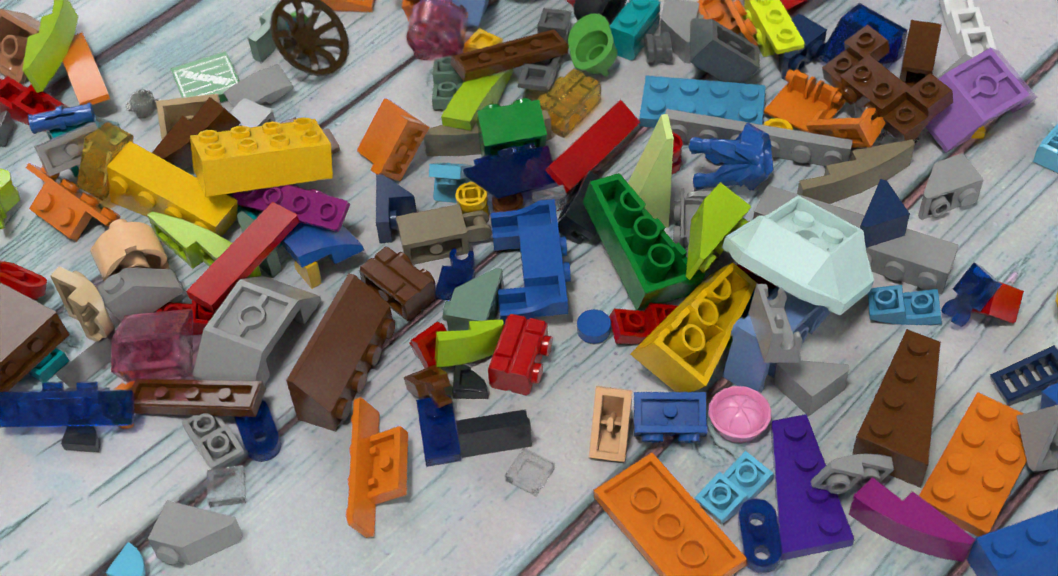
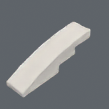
[939,0,996,59]

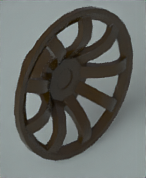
[270,0,349,76]

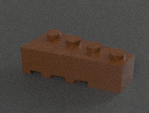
[852,329,941,488]

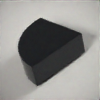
[452,364,488,399]
[61,414,100,452]

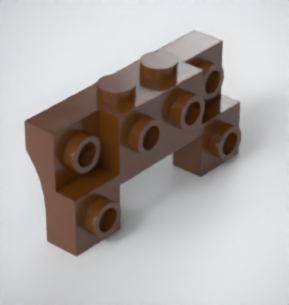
[822,25,953,141]

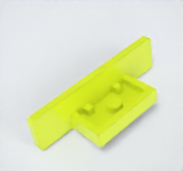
[743,0,805,57]

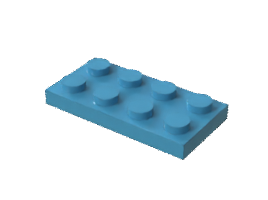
[639,75,766,128]

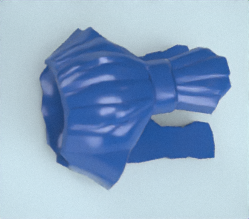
[688,123,774,191]

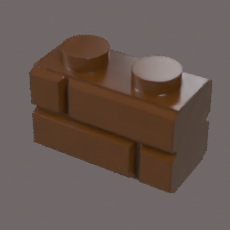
[359,246,436,321]

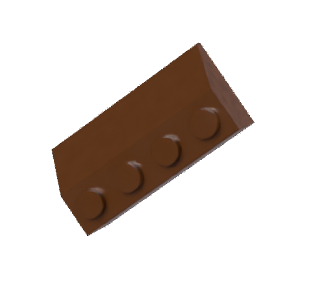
[286,273,395,432]

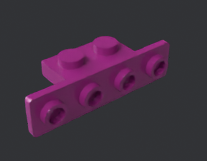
[231,184,350,232]

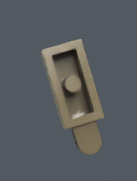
[396,204,492,265]

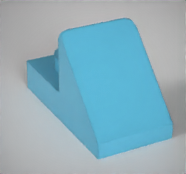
[428,162,472,203]

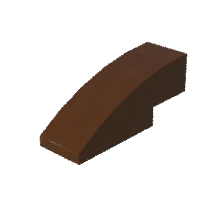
[152,97,241,170]

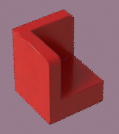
[962,277,1024,323]

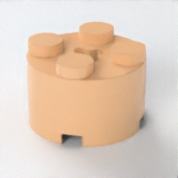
[91,219,169,281]

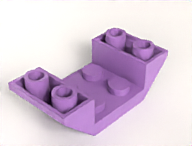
[925,48,1037,153]

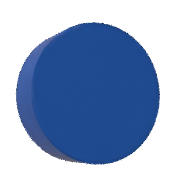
[577,309,611,344]

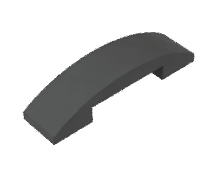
[517,8,572,91]

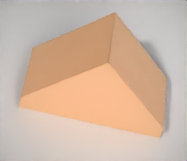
[589,386,632,462]

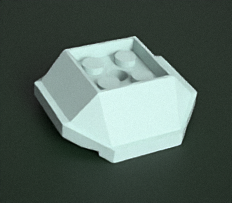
[722,195,874,315]

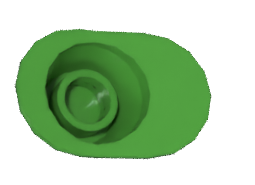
[568,14,617,76]

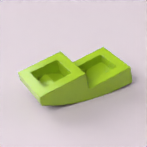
[435,319,504,367]

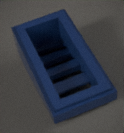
[990,345,1058,406]

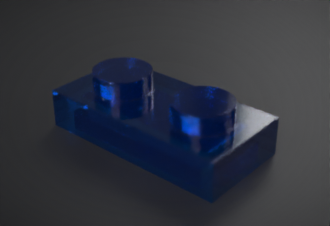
[416,395,462,467]

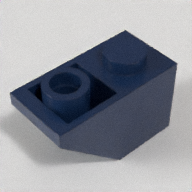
[778,13,827,80]

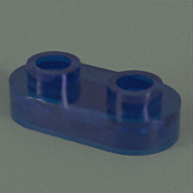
[234,399,281,462]
[737,498,782,573]

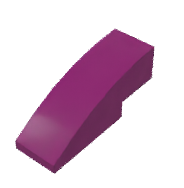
[848,477,975,562]

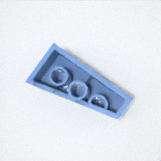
[722,286,831,394]

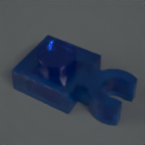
[436,248,475,301]
[941,262,1002,327]

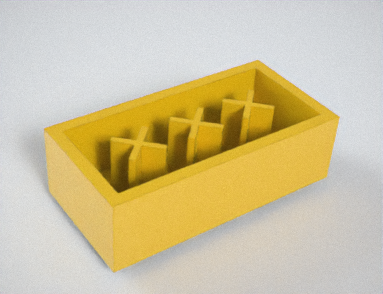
[190,117,333,197]

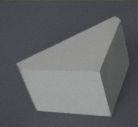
[774,360,849,416]
[1017,405,1058,471]

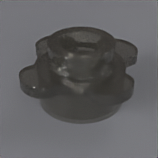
[126,89,160,119]

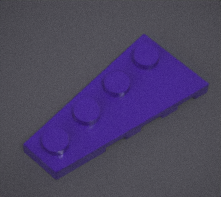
[771,414,854,561]

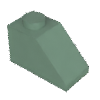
[442,268,504,331]

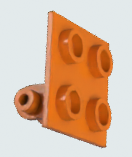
[763,69,846,133]

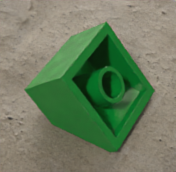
[477,98,547,166]

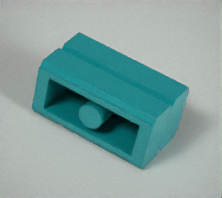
[610,0,661,61]

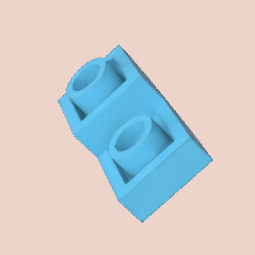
[695,451,774,523]

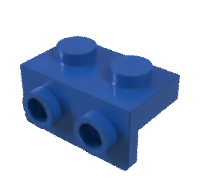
[634,392,708,443]

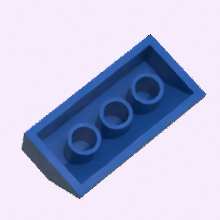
[967,508,1058,576]

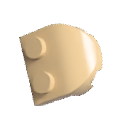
[50,266,115,341]

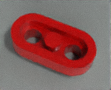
[0,261,47,301]

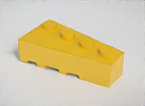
[107,141,238,237]
[630,262,757,392]

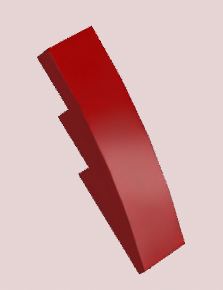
[0,76,69,132]
[545,99,640,193]

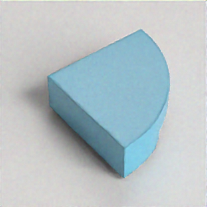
[106,542,146,576]

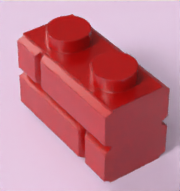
[488,314,553,396]

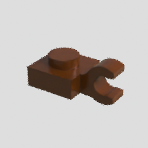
[404,365,452,408]

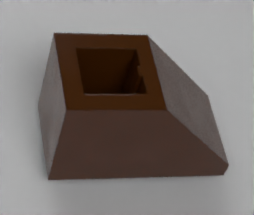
[899,20,942,87]

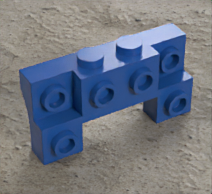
[491,199,571,324]

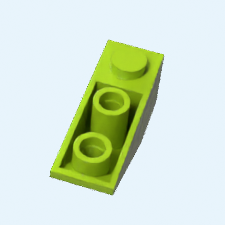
[686,182,752,280]

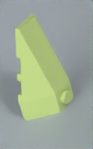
[628,114,674,228]

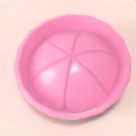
[708,386,771,443]

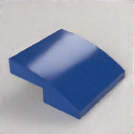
[280,222,364,268]

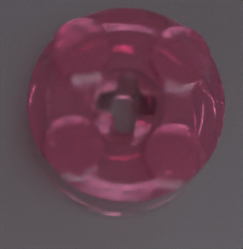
[406,0,469,60]

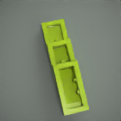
[22,0,79,93]
[441,68,514,131]
[147,211,262,278]

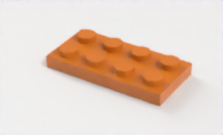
[919,392,1027,537]
[593,452,747,576]

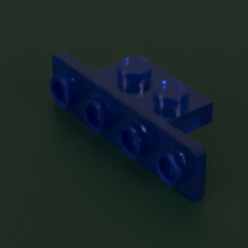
[0,381,134,427]

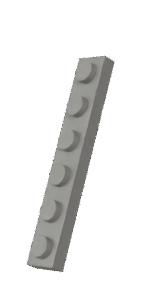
[665,109,853,166]

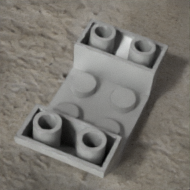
[192,276,321,384]

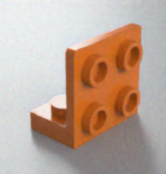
[357,98,430,181]

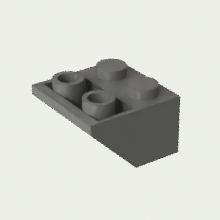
[690,18,760,83]

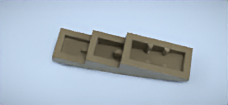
[423,110,552,156]
[797,139,915,204]

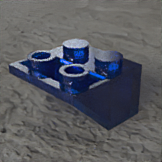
[819,3,908,69]
[463,143,556,198]

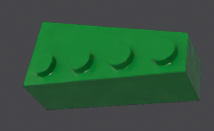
[583,173,706,311]

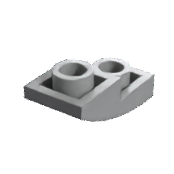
[223,64,294,108]
[182,413,245,471]
[811,454,894,494]

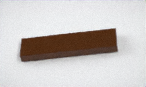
[451,29,569,82]
[124,378,266,417]

